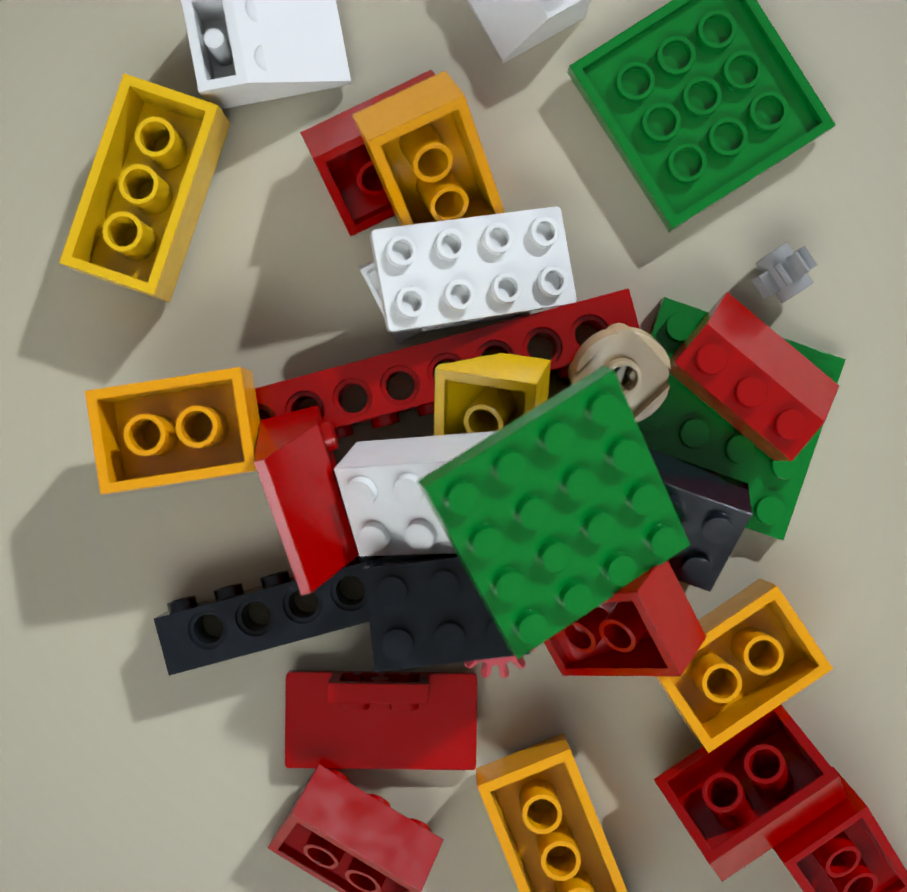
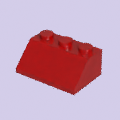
[300,69,435,237]
[668,292,839,461]
[254,405,359,596]
[267,765,444,892]

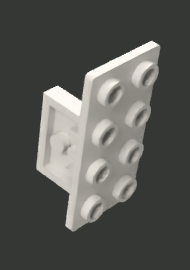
[370,206,577,332]

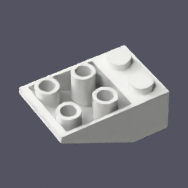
[181,0,352,109]

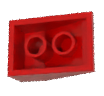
[544,560,707,676]
[773,766,907,892]

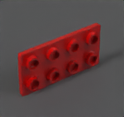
[285,670,477,770]

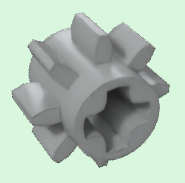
[751,242,817,303]

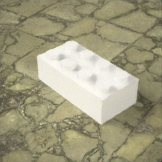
[334,431,497,556]

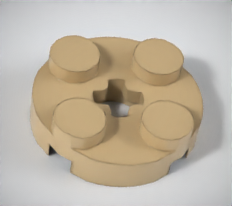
[568,323,671,422]

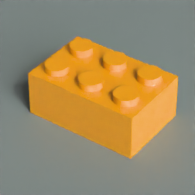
[352,70,505,226]
[84,367,260,495]
[654,578,833,753]

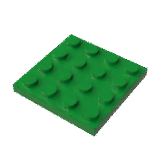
[567,0,836,232]
[637,297,846,541]
[417,366,690,659]

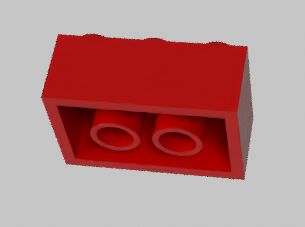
[654,705,847,882]

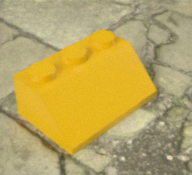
[434,353,551,436]

